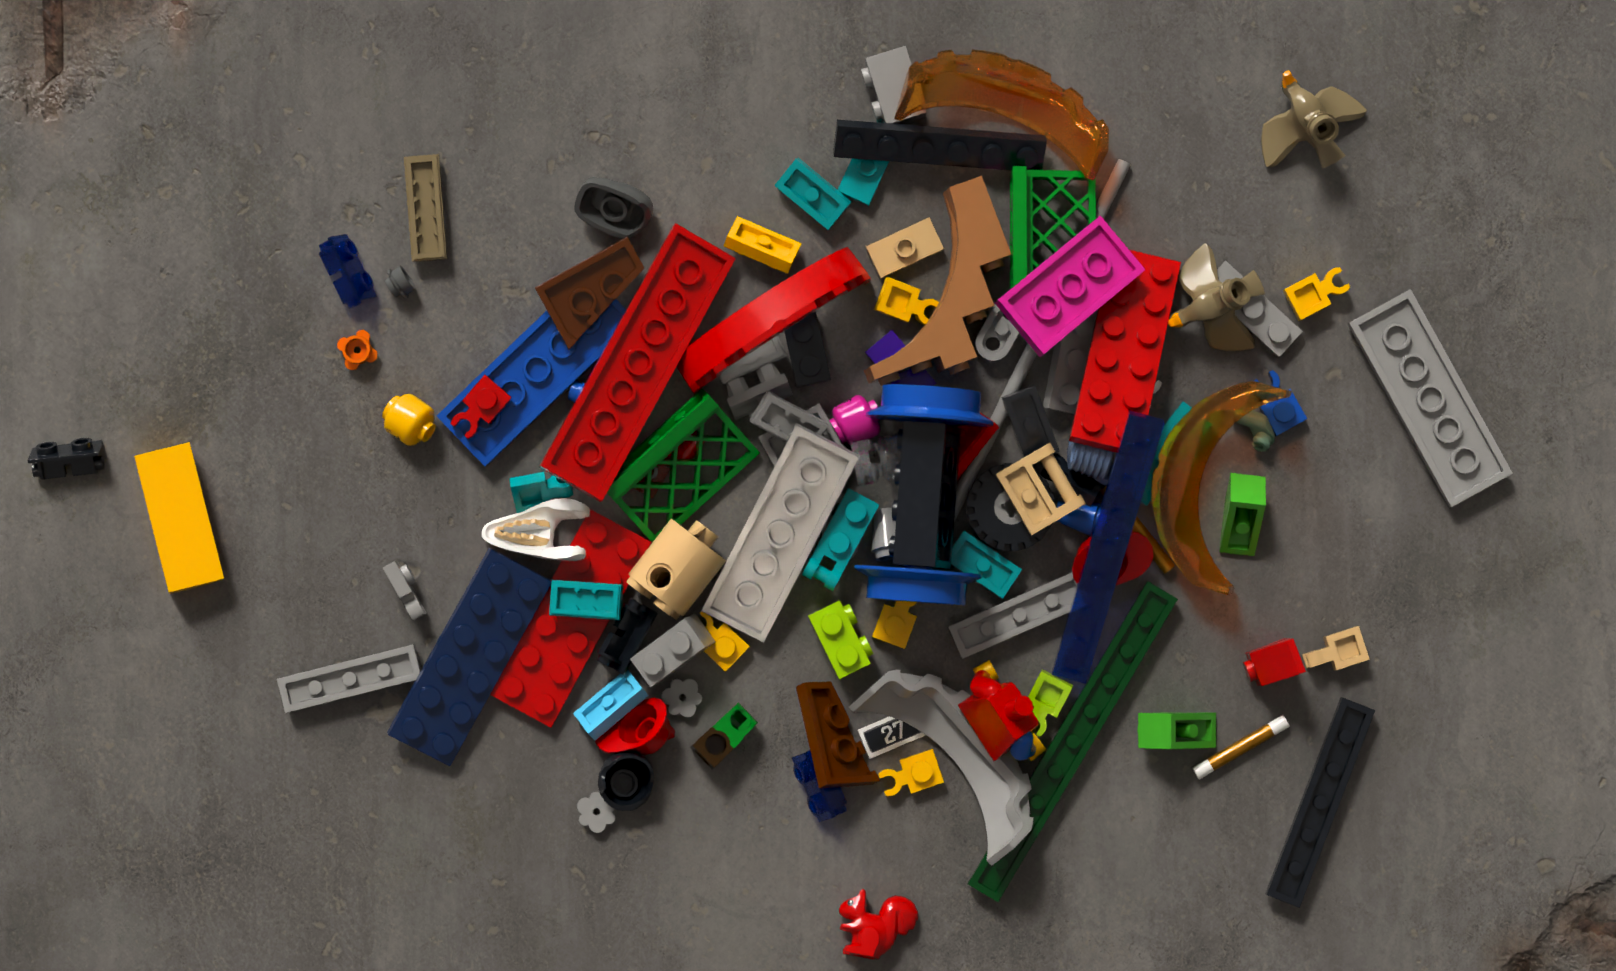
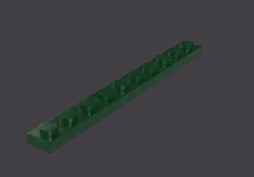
[967,581,1178,902]

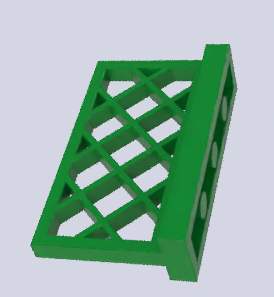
[1009,166,1096,289]
[607,389,760,542]

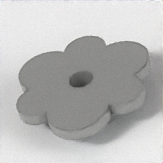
[661,679,702,717]
[577,792,615,833]

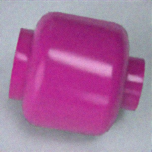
[829,395,881,447]

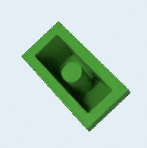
[1220,473,1266,556]
[1137,712,1216,749]

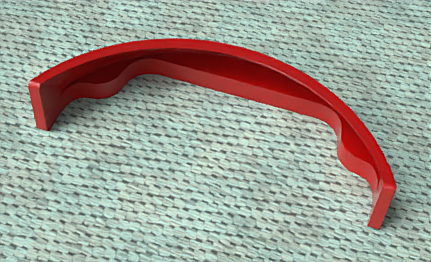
[677,247,871,395]

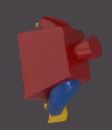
[958,660,1047,761]

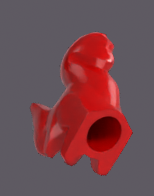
[839,889,918,960]

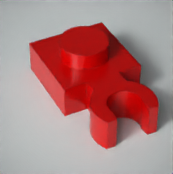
[451,375,512,439]

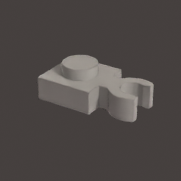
[383,561,427,620]

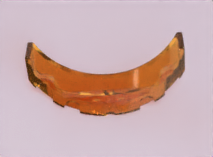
[894,49,1109,181]
[1151,381,1292,595]

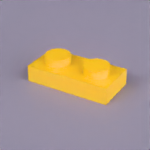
[724,216,802,274]

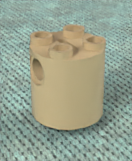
[626,519,726,620]

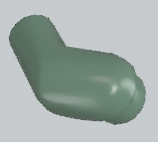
[1231,405,1275,452]

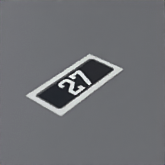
[858,716,925,759]

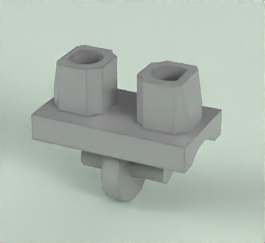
[726,363,793,420]

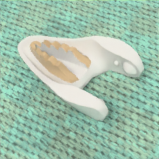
[482,498,590,561]

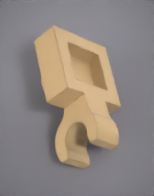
[1302,626,1370,670]

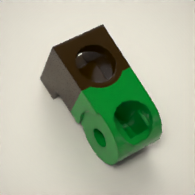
[690,702,758,769]

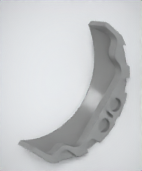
[849,670,1034,866]

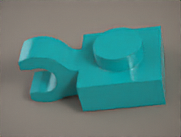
[510,472,574,513]

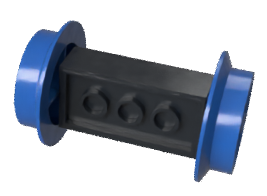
[854,384,993,605]

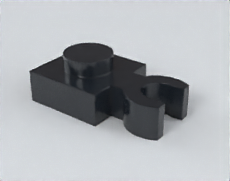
[1040,453,1103,507]

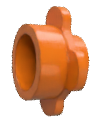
[337,330,378,370]

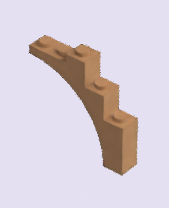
[864,176,1012,386]

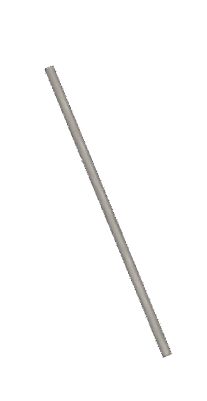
[954,159,1131,522]

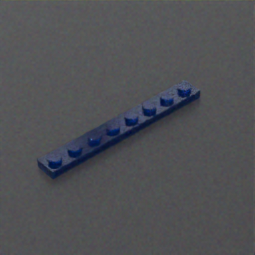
[1052,410,1164,684]

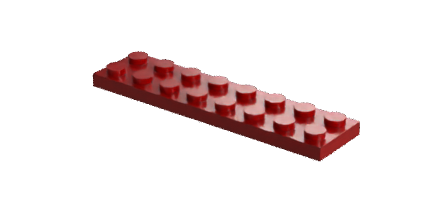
[539,223,736,502]

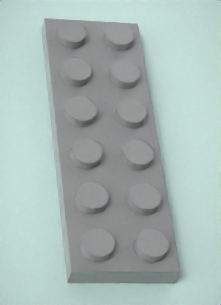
[1348,289,1513,508]
[701,424,860,643]

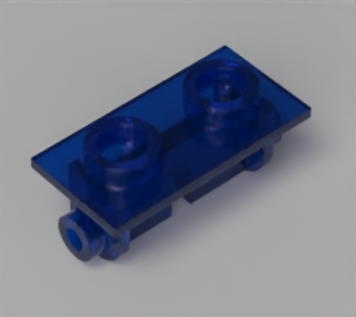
[319,234,377,309]
[792,750,847,822]

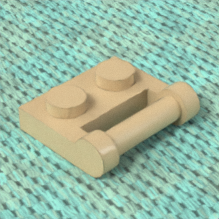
[995,443,1086,535]

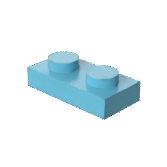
[573,670,649,740]

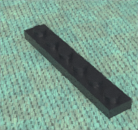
[833,119,1047,171]
[1265,697,1375,908]

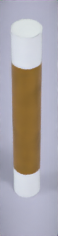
[1192,715,1290,780]

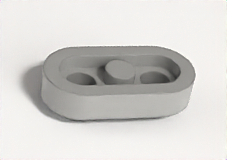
[975,304,1019,362]

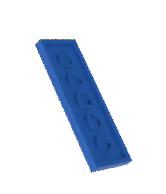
[437,299,626,467]

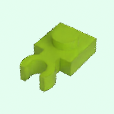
[1028,669,1073,737]

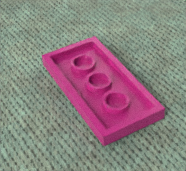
[995,216,1146,357]

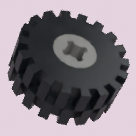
[966,463,1055,552]

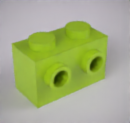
[808,600,874,679]

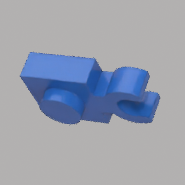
[1252,370,1307,437]

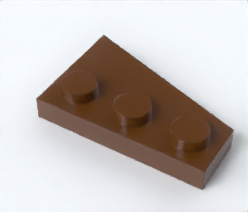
[535,237,644,349]
[796,681,880,788]

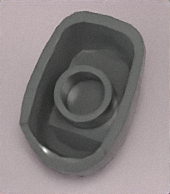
[574,177,653,238]

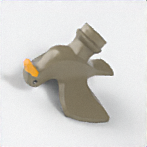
[1261,70,1367,169]
[1168,243,1265,351]

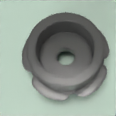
[385,266,416,299]

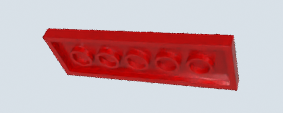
[1069,250,1181,458]
[490,509,652,728]

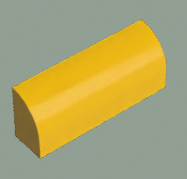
[134,442,224,594]

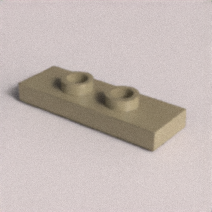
[404,154,448,262]

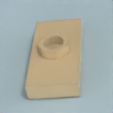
[866,217,944,279]

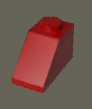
[1243,638,1306,686]

